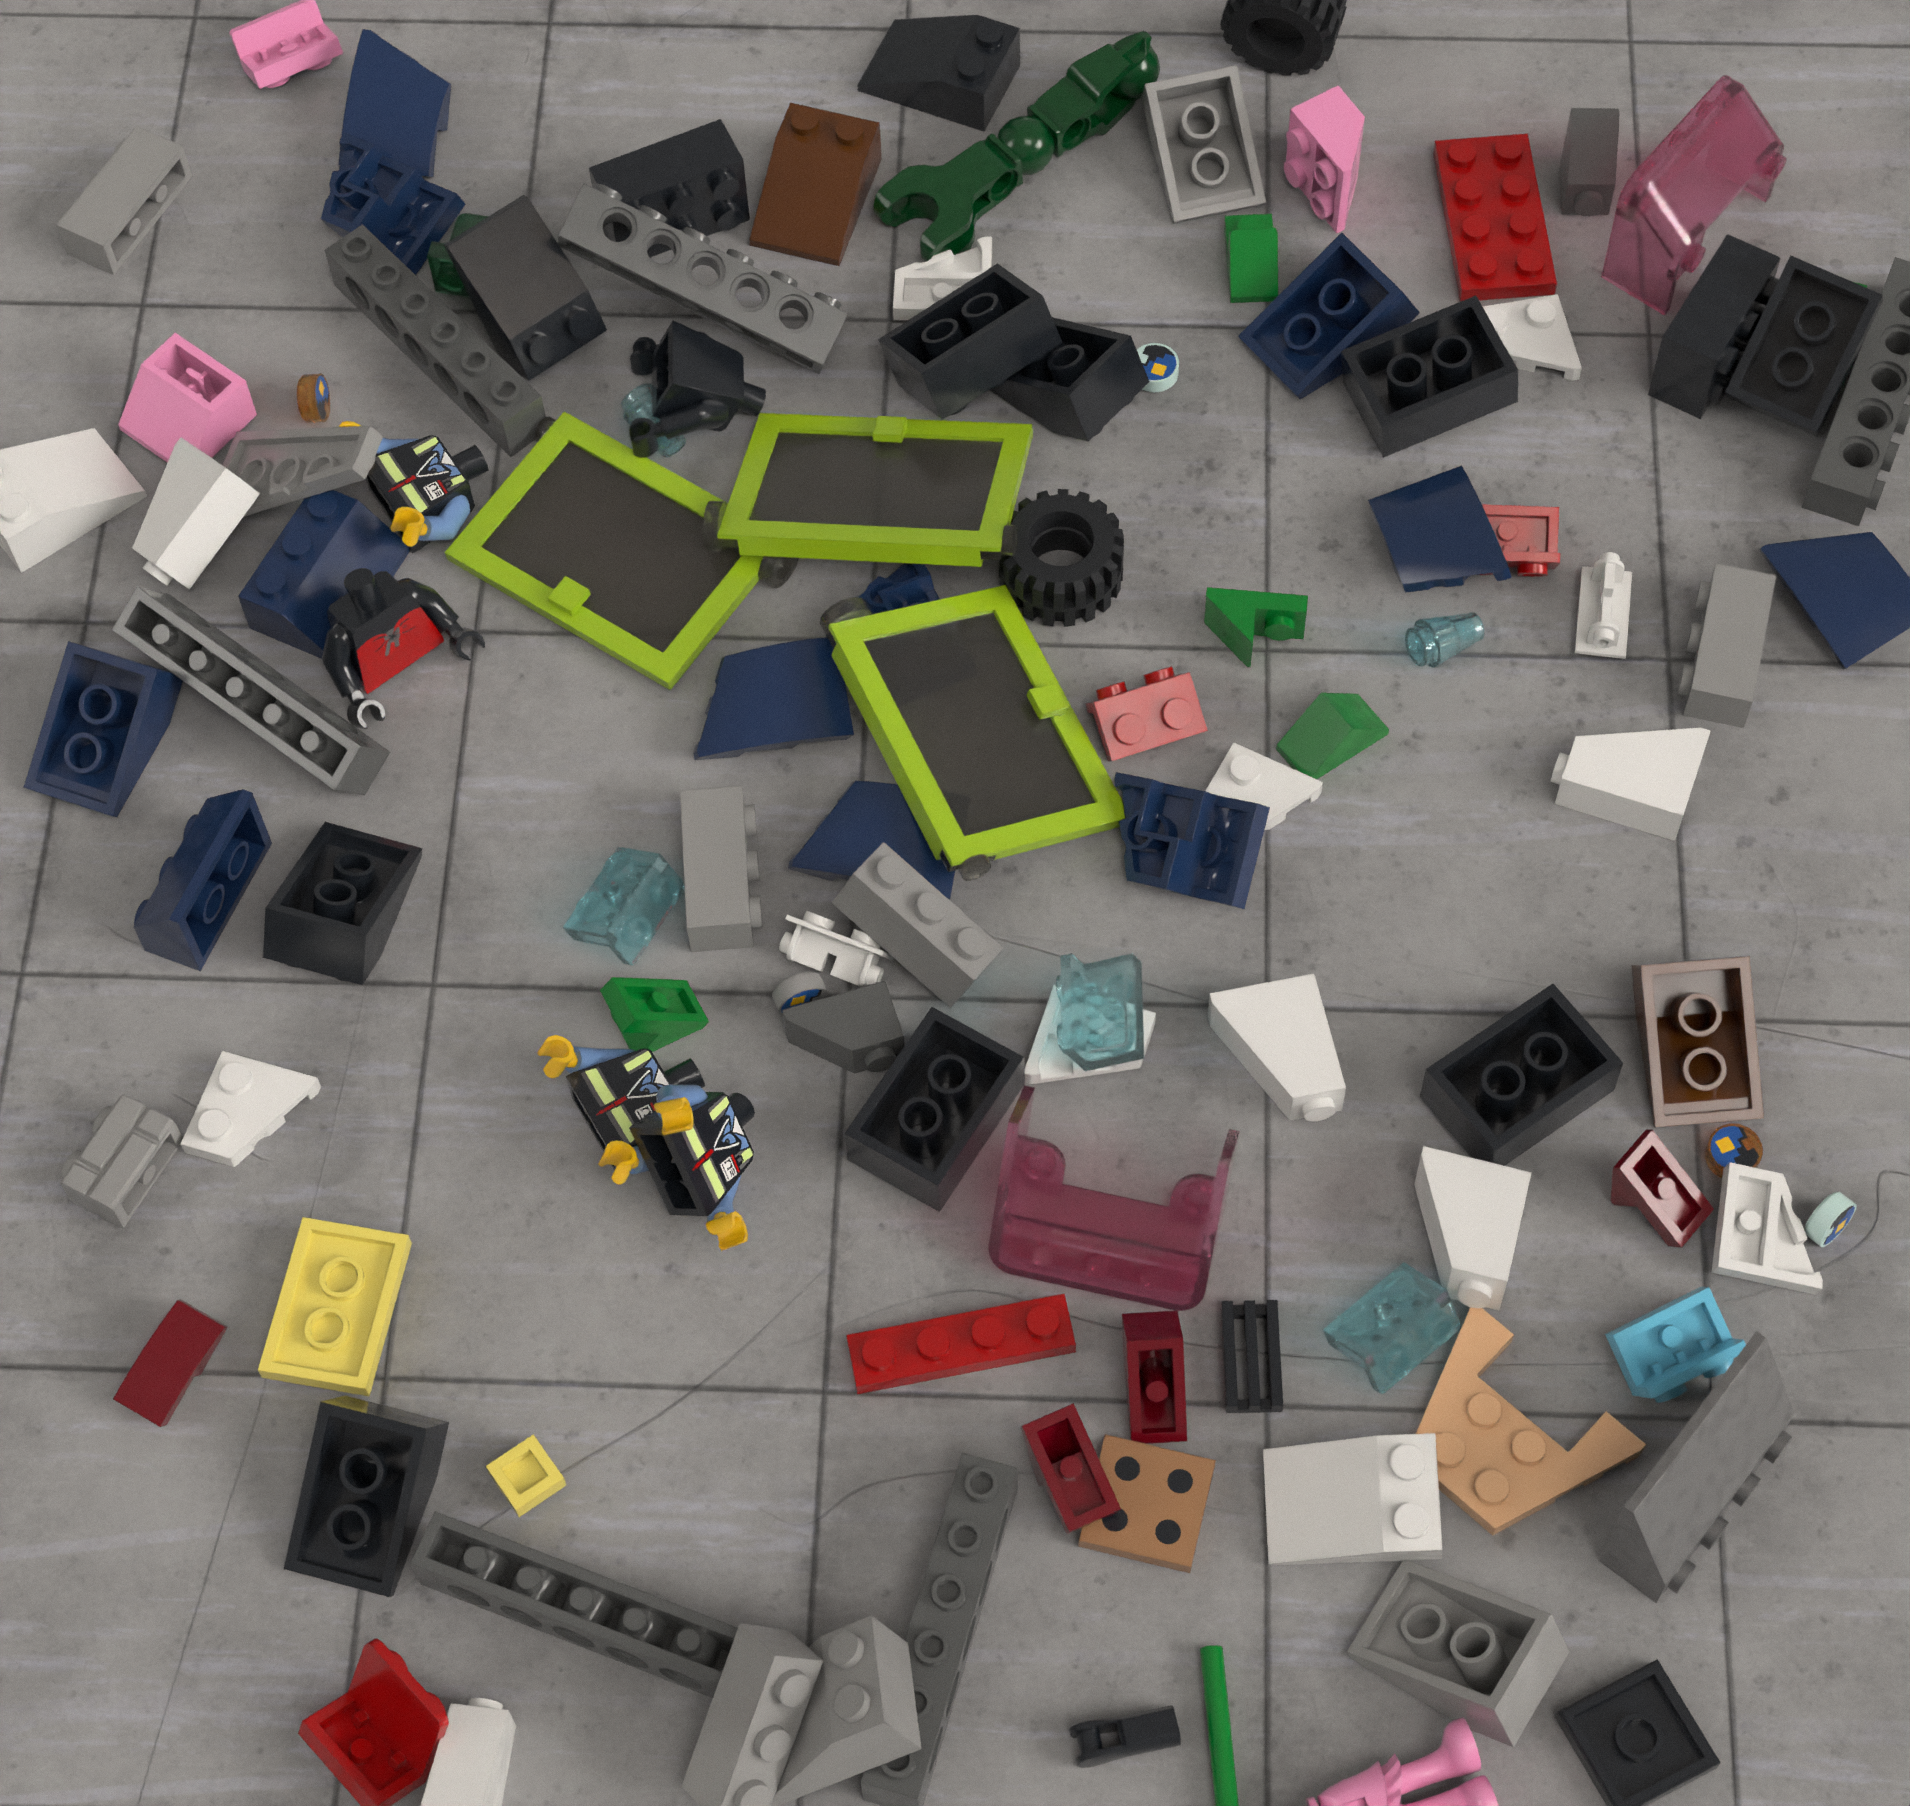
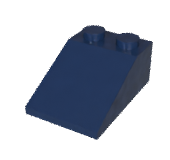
[1238,232,1420,400]
[23,641,183,817]

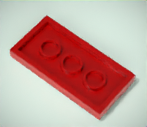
[1433,133,1557,302]

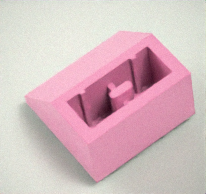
[1283,85,1365,233]
[118,333,257,463]

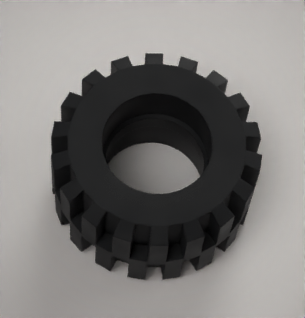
[1220,0,1347,76]
[998,489,1124,627]

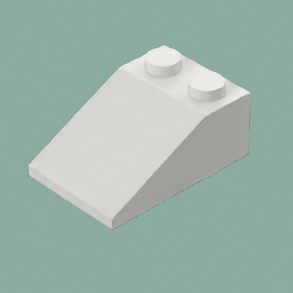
[0,428,147,573]
[1263,1433,1443,1565]

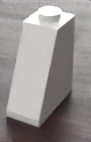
[132,437,260,590]
[1551,728,1711,841]
[1208,974,1346,1121]
[1414,1146,1532,1311]
[420,1698,516,1806]

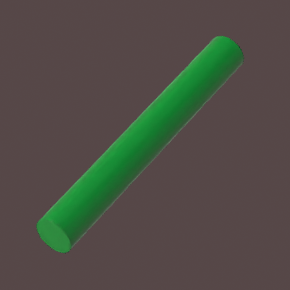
[1200,1645,1239,1806]

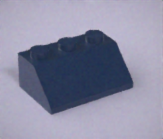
[238,490,410,659]
[134,789,272,971]

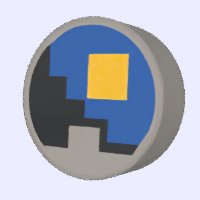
[772,972,828,1016]

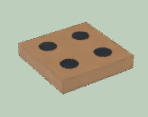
[1079,1434,1216,1573]

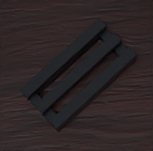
[1221,1300,1283,1413]

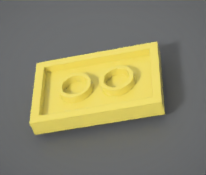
[258,1217,412,1396]

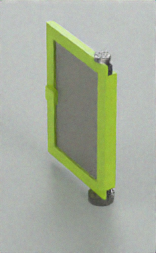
[445,411,799,691]
[703,413,1033,567]
[820,585,1125,881]

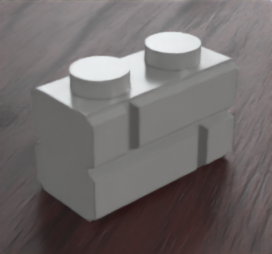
[60,1094,183,1228]

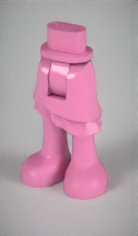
[1306,1717,1499,1806]

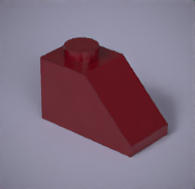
[1122,1310,1187,1444]

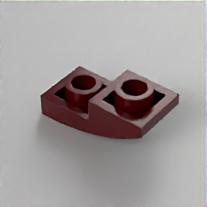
[113,1299,228,1427]

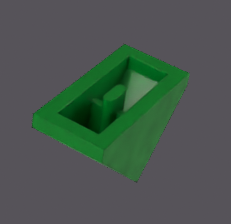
[1276,693,1389,779]

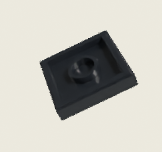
[1555,1659,1721,1806]

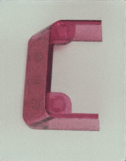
[1601,75,1787,316]
[988,1085,1240,1311]

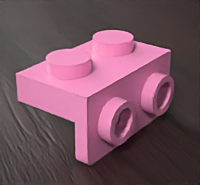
[230,0,343,89]

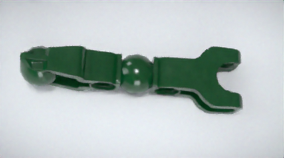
[873,31,1161,262]

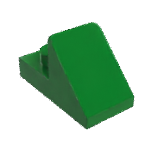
[1224,214,1278,303]
[1204,587,1308,667]
[600,977,709,1052]

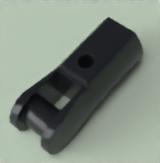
[1069,1705,1181,1768]

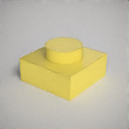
[486,1434,566,1517]

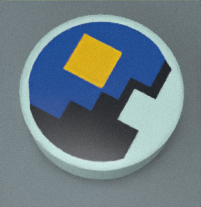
[1137,343,1179,392]
[1805,1192,1857,1247]

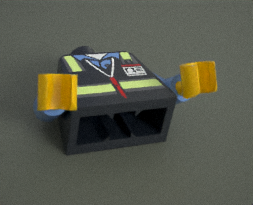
[339,421,489,553]
[537,1035,705,1184]
[629,1085,755,1251]

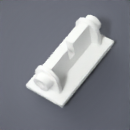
[1575,552,1632,659]
[779,911,893,988]

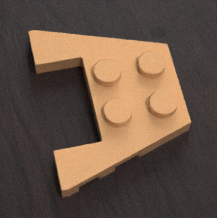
[1416,1307,1646,1536]

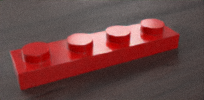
[846,1293,1076,1394]

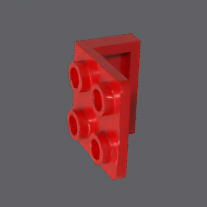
[298,1638,449,1806]

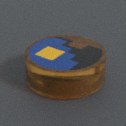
[297,373,330,423]
[1705,1124,1763,1178]

